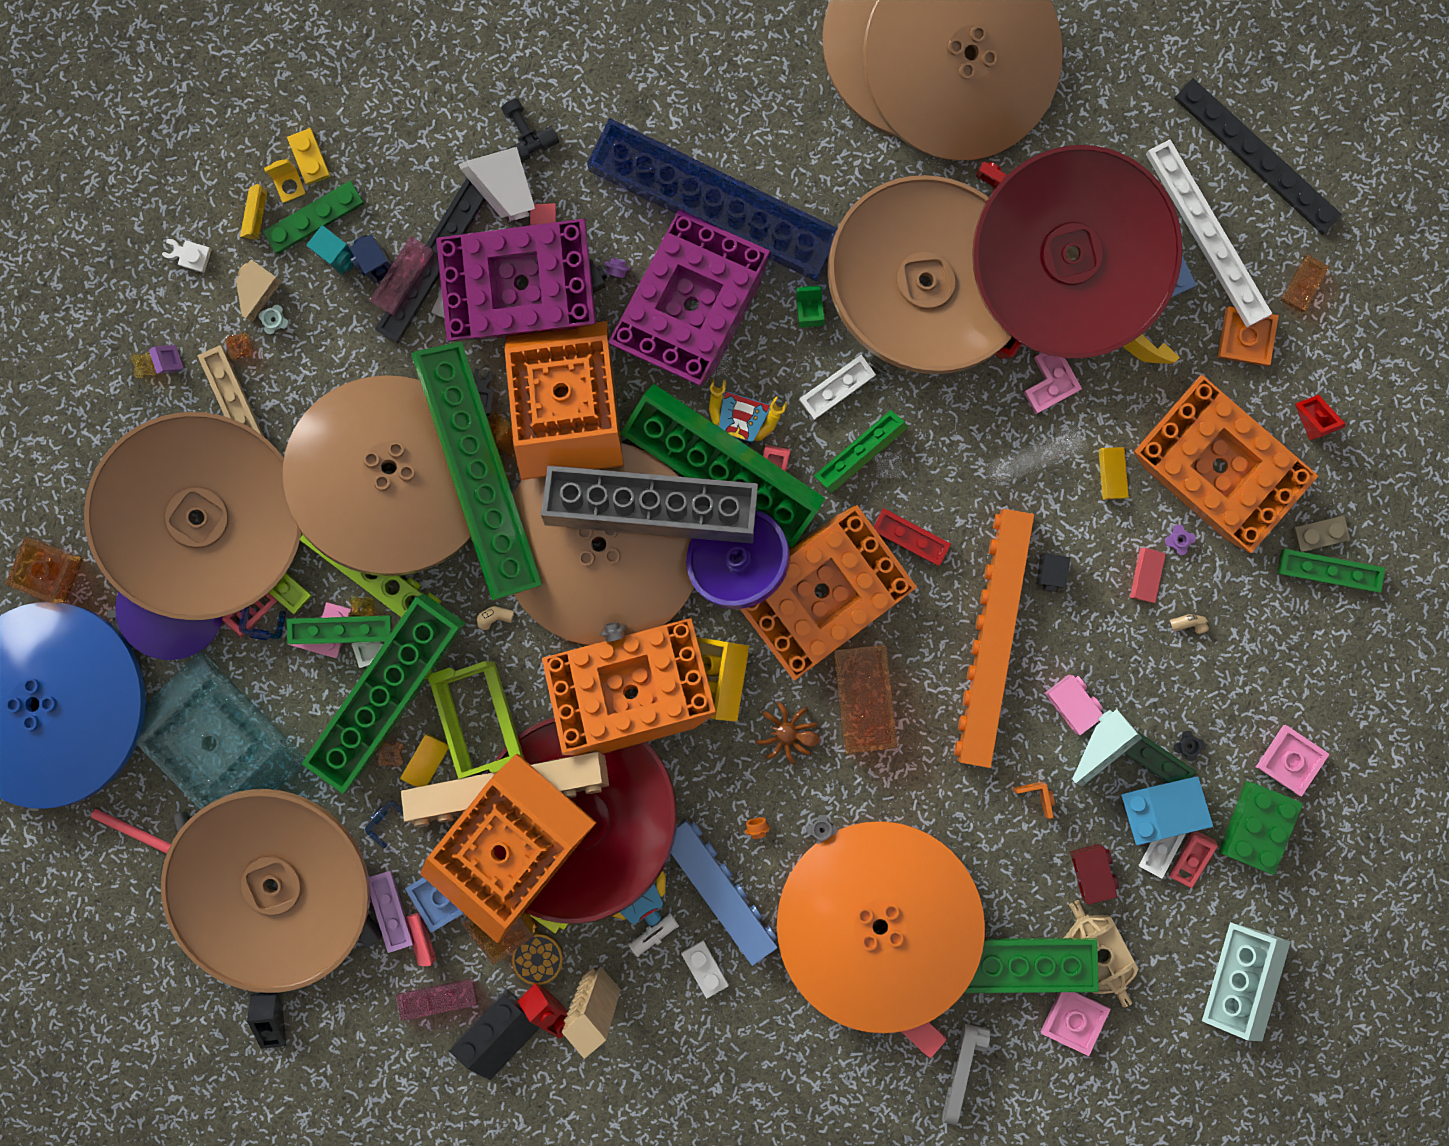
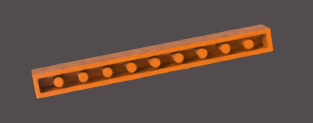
[954,509,1034,768]

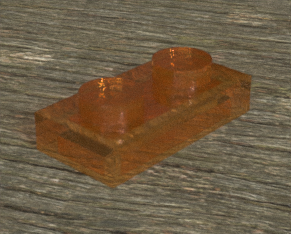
[1280,254,1330,312]

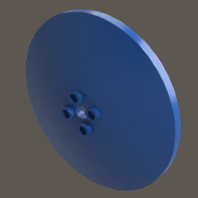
[0,602,146,809]

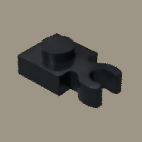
[473,368,494,416]

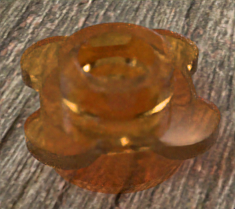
[225,332,253,360]
[378,741,404,767]

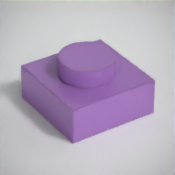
[149,345,184,374]

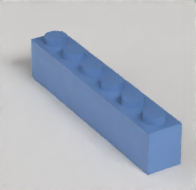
[671,819,778,966]

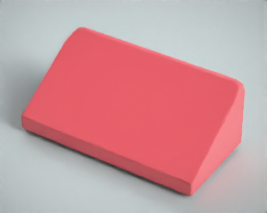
[1130,548,1166,603]
[406,912,436,966]

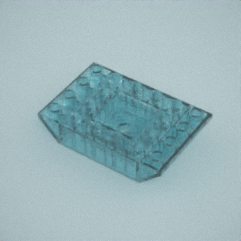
[135,651,306,810]

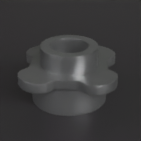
[600,622,626,642]
[807,815,837,845]

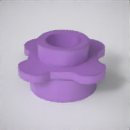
[604,258,630,278]
[1165,525,1196,555]

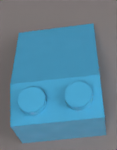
[1121,776,1213,846]

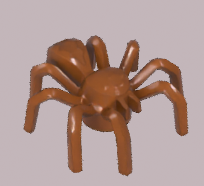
[754,701,821,765]

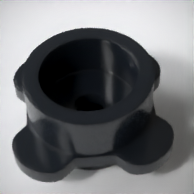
[1174,731,1205,761]

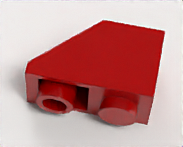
[517,983,568,1039]

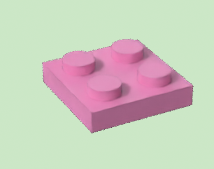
[1256,725,1330,797]
[1040,992,1111,1056]

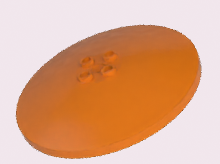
[777,822,985,1033]

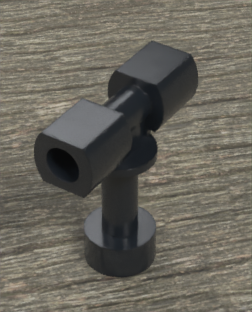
[501,98,559,163]

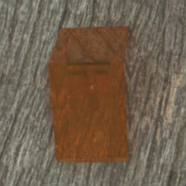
[488,412,517,463]

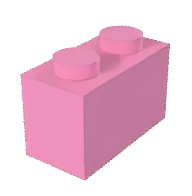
[1044,675,1103,735]

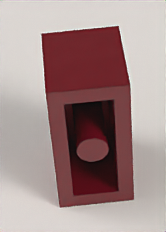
[1070,844,1119,905]

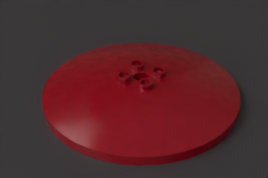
[972,145,1183,358]
[487,718,678,924]

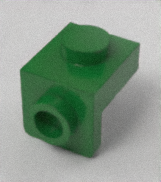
[796,286,824,328]

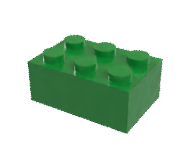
[1218,781,1303,876]

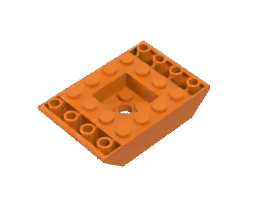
[505,321,624,480]
[1133,374,1318,553]
[740,505,917,681]
[542,618,716,755]
[420,754,596,943]

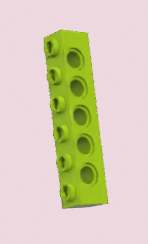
[299,535,441,617]

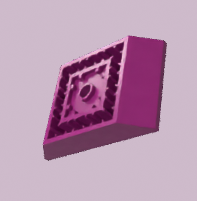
[608,210,770,387]
[436,219,596,341]

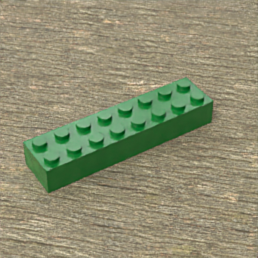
[621,384,825,548]
[302,593,466,794]

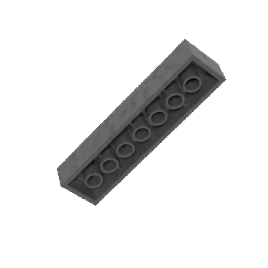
[541,466,758,543]

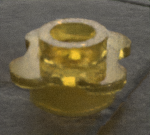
[130,351,157,379]
[348,596,374,617]

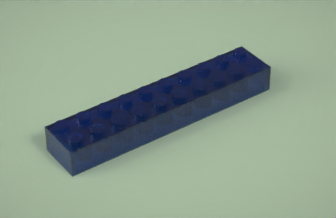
[587,118,838,281]

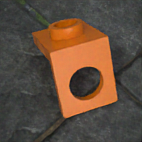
[1013,782,1055,819]

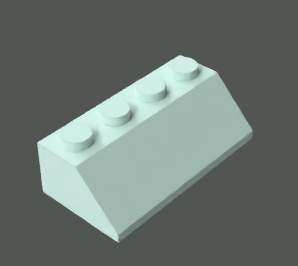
[1202,922,1290,1041]

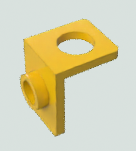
[264,159,306,203]

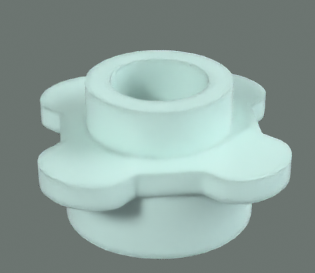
[259,305,288,334]

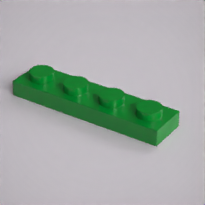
[263,180,364,255]
[814,410,908,494]
[1277,549,1385,593]
[287,615,392,645]

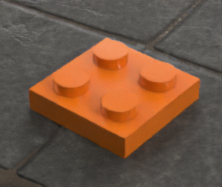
[1217,306,1279,367]

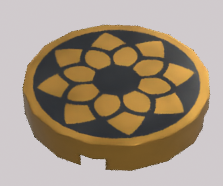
[512,932,564,985]

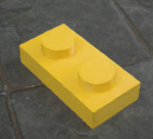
[287,128,331,186]

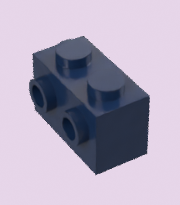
[349,234,397,284]

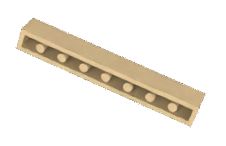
[401,752,609,827]
[562,967,621,1059]

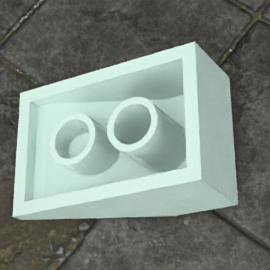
[1072,709,1142,786]

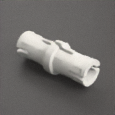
[628,913,679,957]

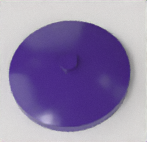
[686,510,790,609]
[115,592,223,660]

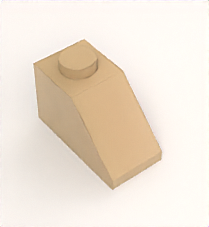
[236,260,282,323]

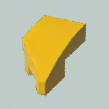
[1123,334,1180,364]

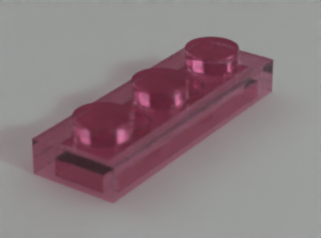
[369,236,434,316]
[396,978,478,1021]

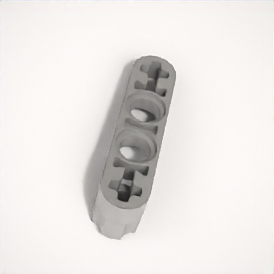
[942,1023,990,1125]

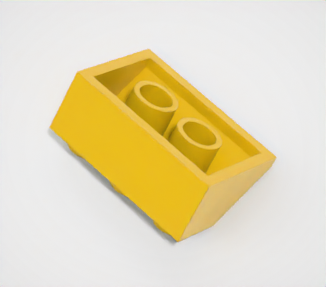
[696,637,749,722]

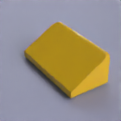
[240,184,267,240]
[1098,447,1129,500]
[400,733,449,787]

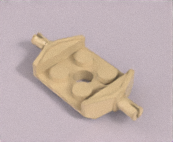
[1064,900,1139,1007]

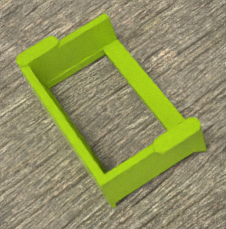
[428,661,524,779]

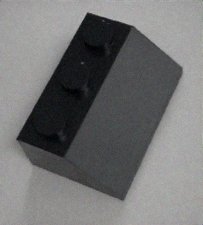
[449,988,540,1080]

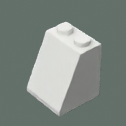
[459,147,535,221]

